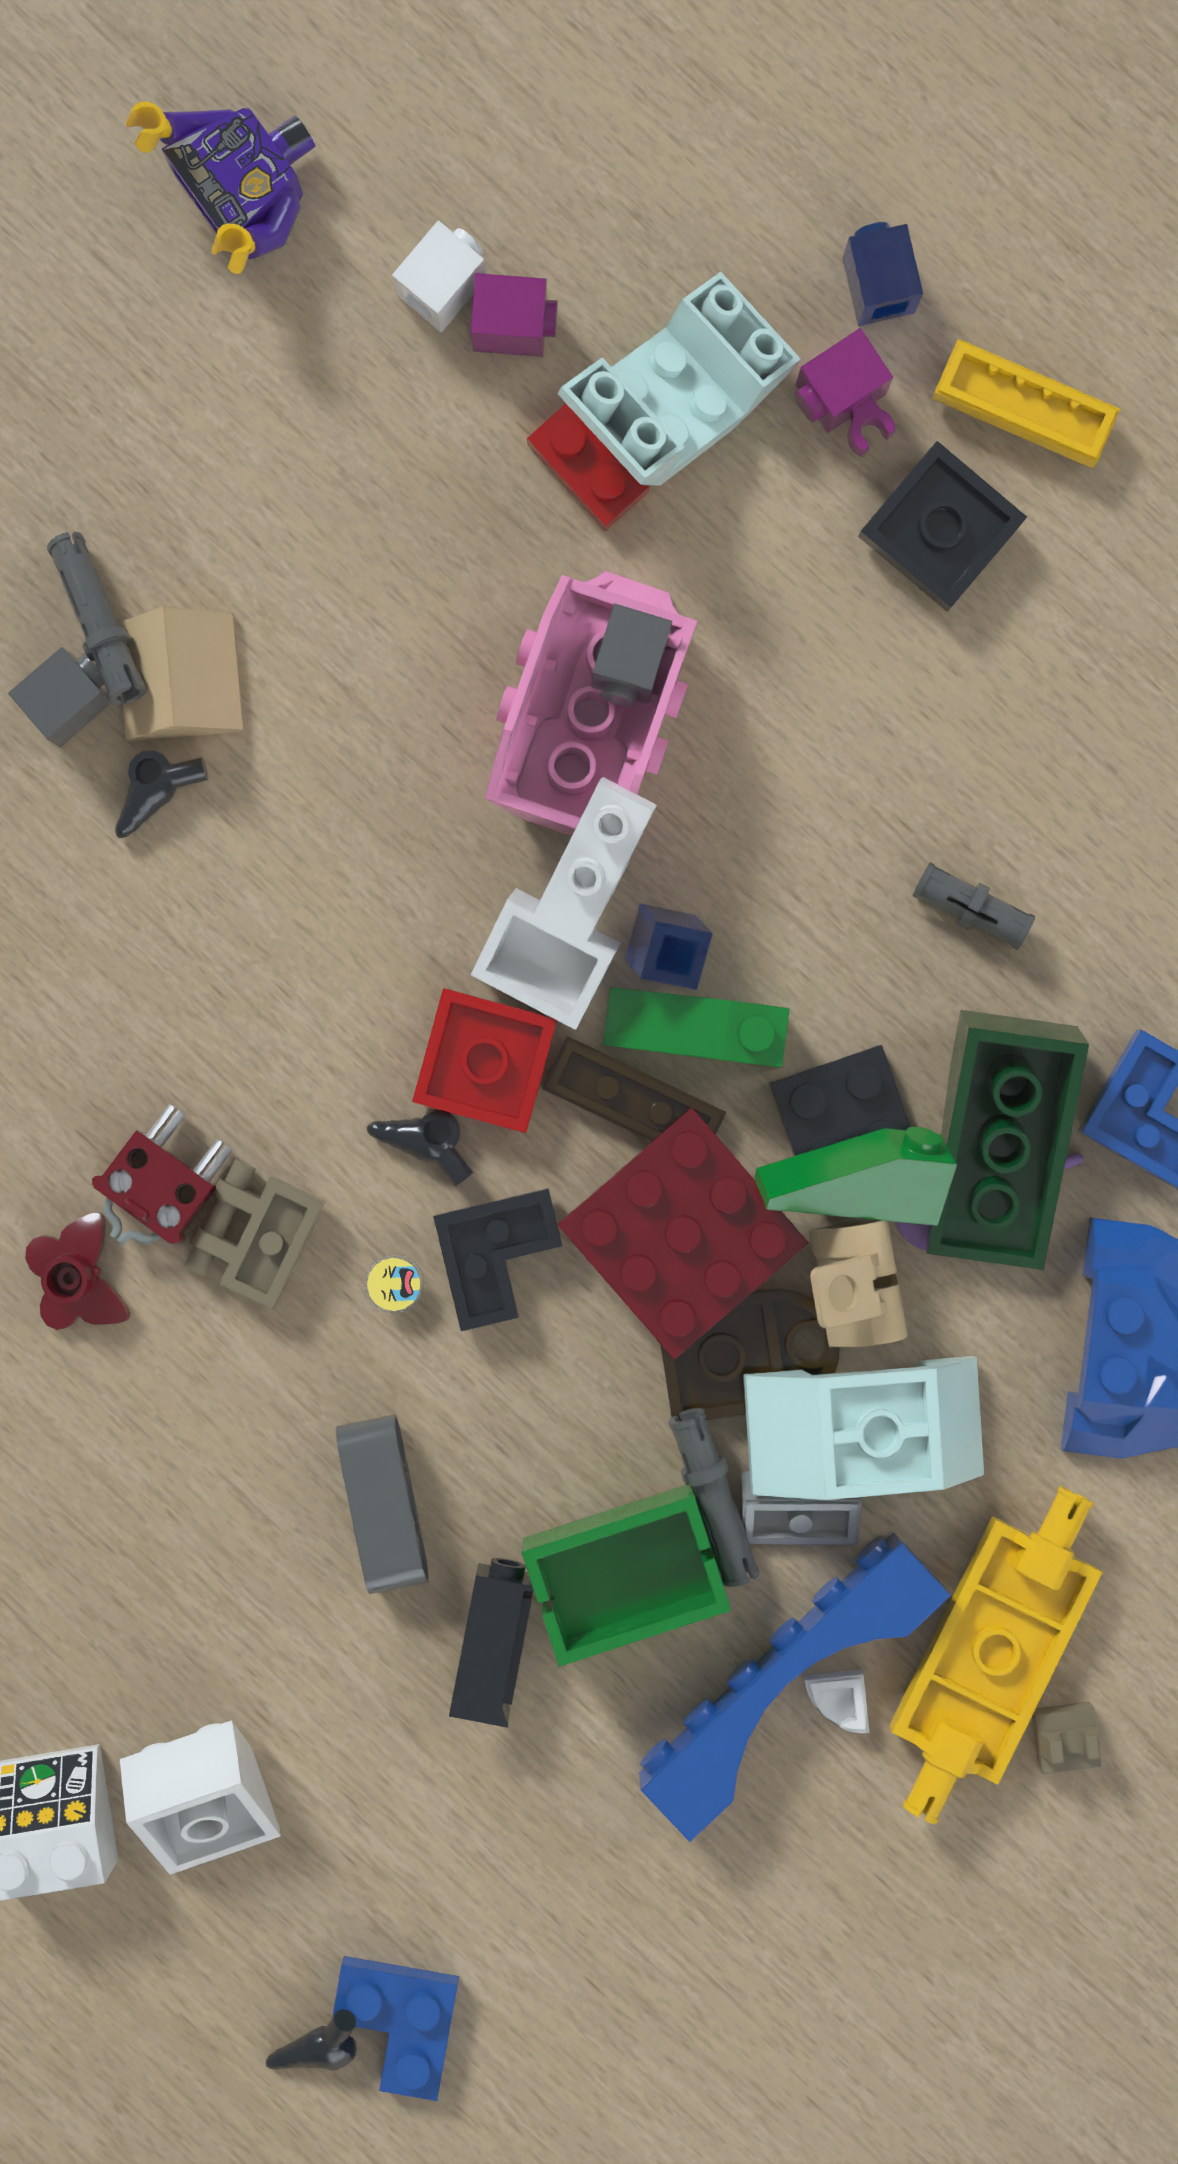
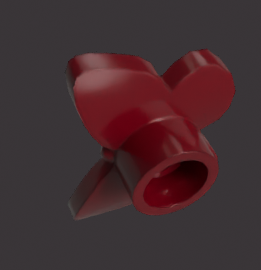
[25,1212,130,1330]

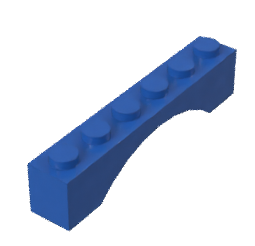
[639,1532,951,1842]

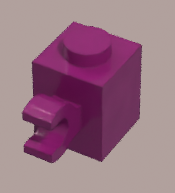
[795,327,895,457]

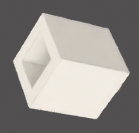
[392,220,486,333]

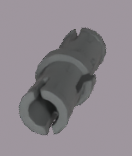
[912,862,1035,950]

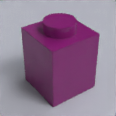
[470,273,558,357]

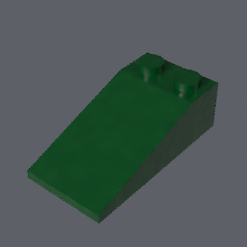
[925,1010,1089,1270]

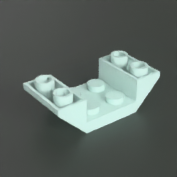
[558,272,801,486]
[744,1356,984,1500]

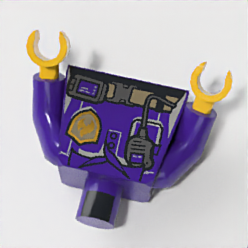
[125,101,316,274]

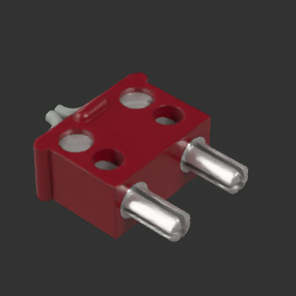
[92,1104,233,1245]

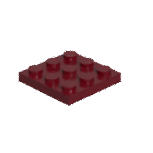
[557,1108,809,1360]

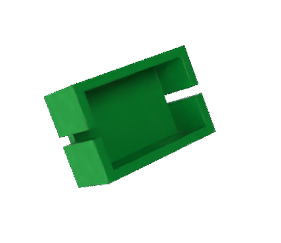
[521,1484,732,1667]

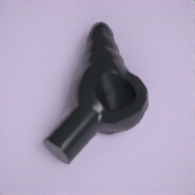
[115,750,208,838]
[366,1110,474,1187]
[266,2009,357,2071]

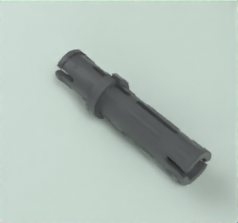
[47,532,147,705]
[668,1408,760,1587]

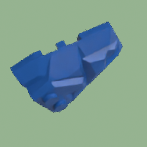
[1061,1217,1178,1459]

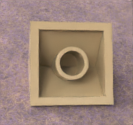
[118,606,244,742]

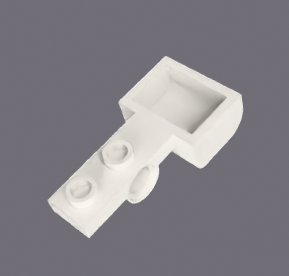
[471,777,657,1030]

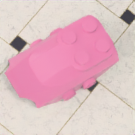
[485,571,697,836]

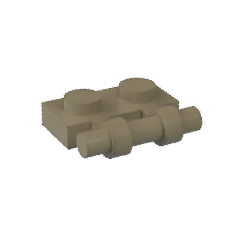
[184,1159,326,1310]

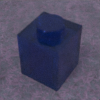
[842,222,923,326]
[625,903,713,990]

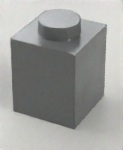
[591,603,672,707]
[7,647,111,747]

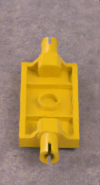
[889,1485,1103,1824]

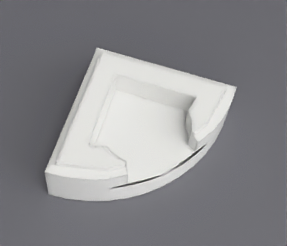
[803,1669,870,1733]

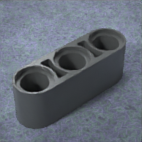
[336,1414,429,1594]

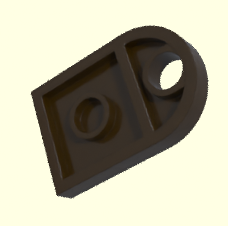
[660,1288,840,1421]

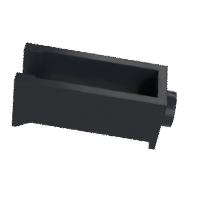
[449,1558,534,1728]

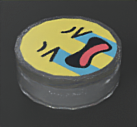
[364,1253,424,1314]

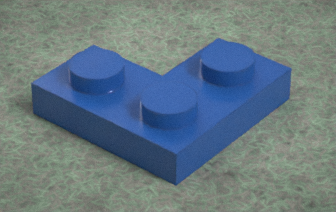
[1077,1029,1178,1190]
[332,1956,459,2101]

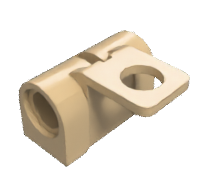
[809,1219,908,1347]

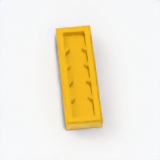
[931,338,1121,469]

